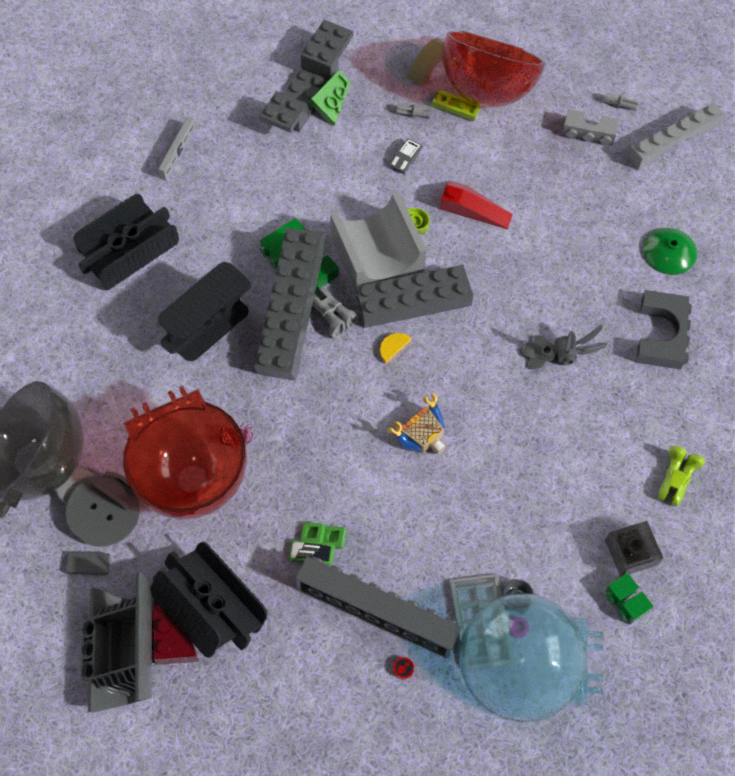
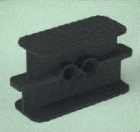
[73,194,179,290]
[158,262,251,361]
[151,541,268,658]

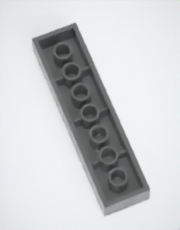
[254,228,326,380]
[296,556,461,659]

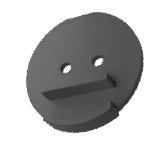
[66,471,140,547]

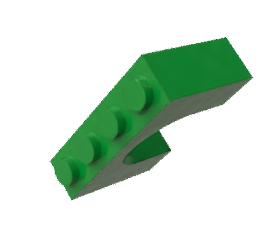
[260,218,339,291]

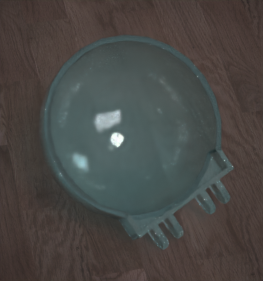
[458,593,603,723]

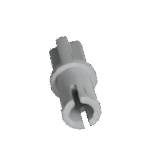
[604,92,639,110]
[396,103,431,118]

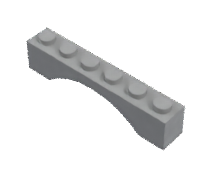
[628,102,724,170]

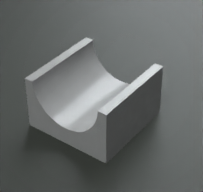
[330,192,427,292]

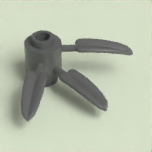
[554,324,607,365]

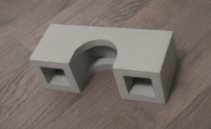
[562,109,619,145]

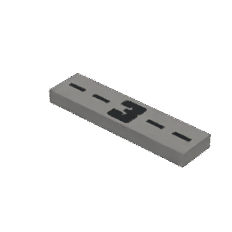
[158,116,195,180]

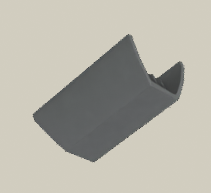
[81,572,152,713]

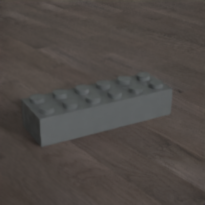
[356,265,473,328]

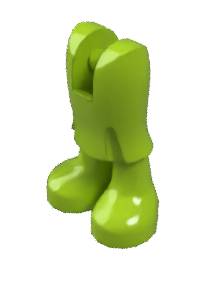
[658,445,706,506]

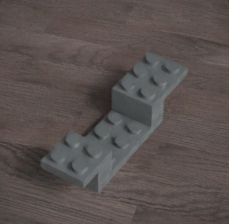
[260,20,354,133]

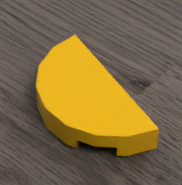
[380,333,412,364]

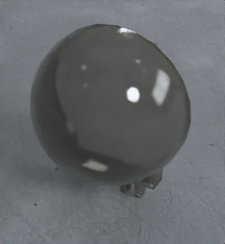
[0,381,84,518]

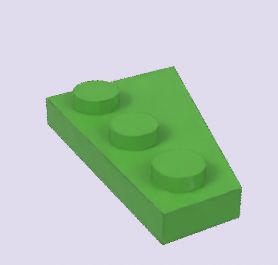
[309,71,351,126]

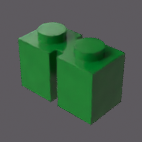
[605,573,654,625]

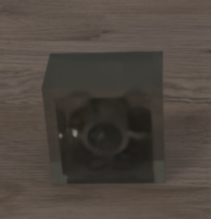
[605,521,663,577]

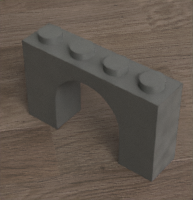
[636,290,692,370]

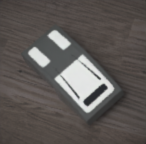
[389,138,423,174]

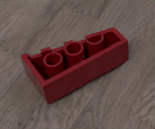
[153,576,199,665]

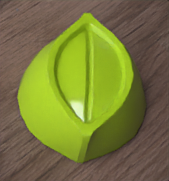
[407,208,430,234]

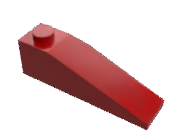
[440,181,513,229]

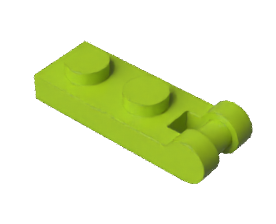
[431,90,481,121]

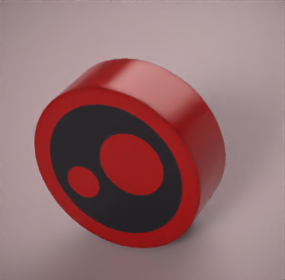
[393,657,414,680]

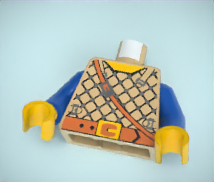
[387,393,446,454]

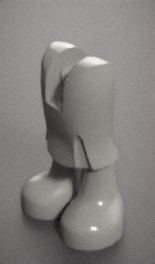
[312,287,360,338]

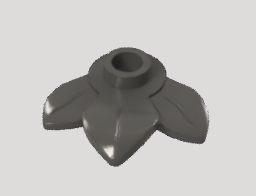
[519,335,557,369]

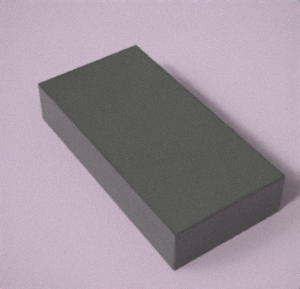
[66,552,111,575]

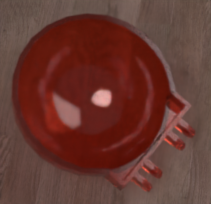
[442,30,545,107]
[123,385,247,520]

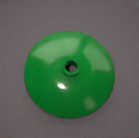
[643,228,697,275]

